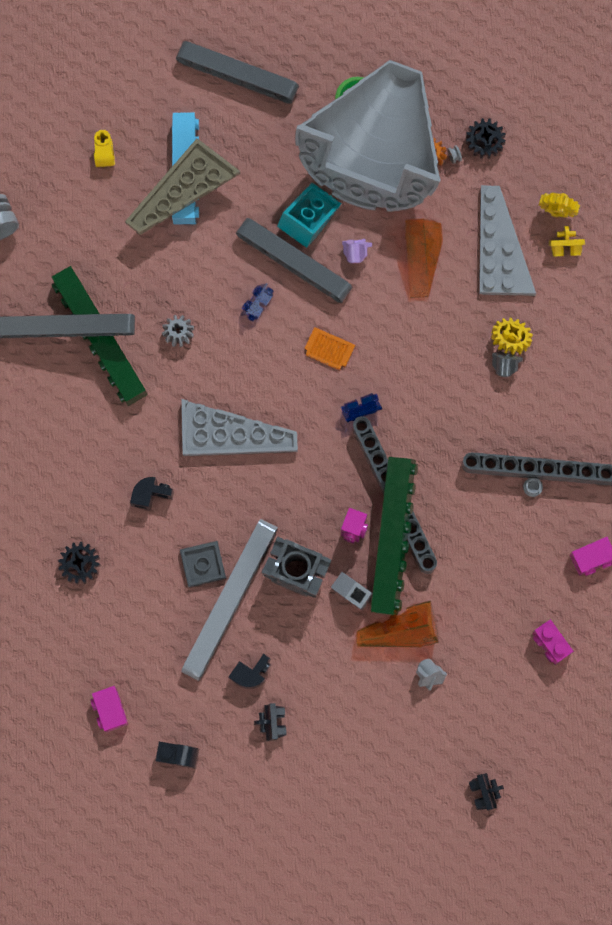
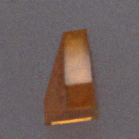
[404,218,443,298]
[356,601,439,647]

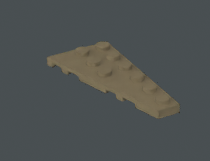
[125,138,240,235]

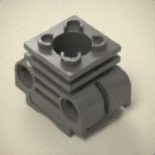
[261,537,331,598]

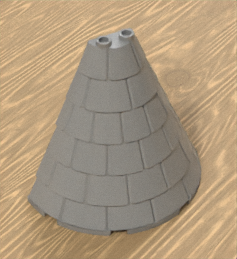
[295,60,441,211]

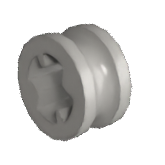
[447,145,462,164]

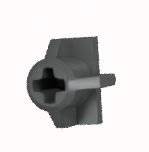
[492,351,523,377]

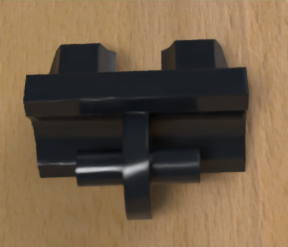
[254,703,287,741]
[469,773,504,811]

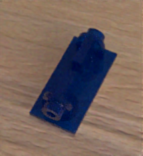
[240,283,274,322]
[341,393,382,422]

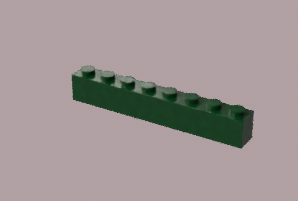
[51,266,148,406]
[371,457,418,615]

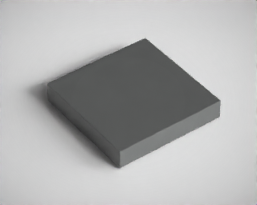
[180,541,226,588]

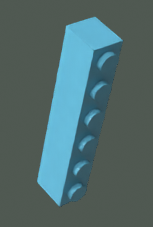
[172,112,199,224]

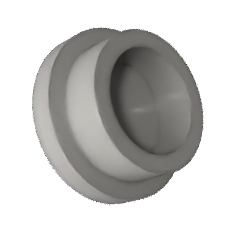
[523,478,543,497]

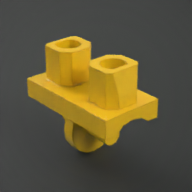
[548,226,585,256]

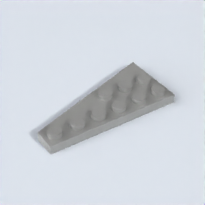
[479,185,536,296]
[182,399,298,456]

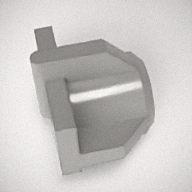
[416,659,447,690]

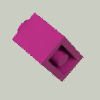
[570,537,612,576]
[90,686,129,732]

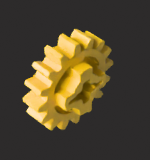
[538,192,580,218]
[491,318,533,355]

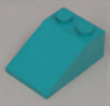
[277,183,342,248]

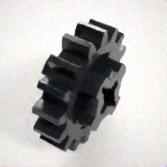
[465,118,506,159]
[58,542,101,585]

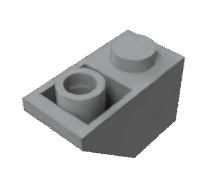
[331,572,373,610]

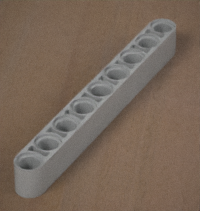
[181,519,278,681]

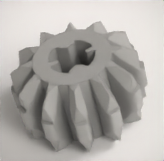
[162,315,194,347]

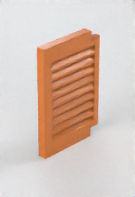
[304,327,356,371]

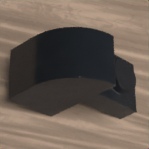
[130,477,174,510]
[228,654,271,689]
[155,741,200,769]

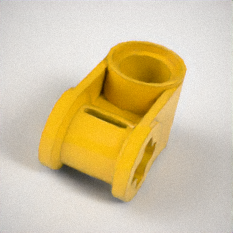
[94,130,115,167]

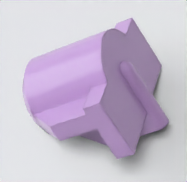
[342,239,372,263]

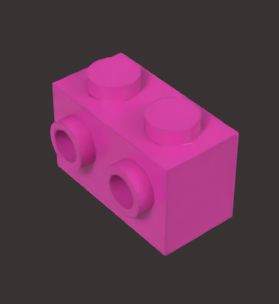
[341,508,368,543]
[532,619,574,665]

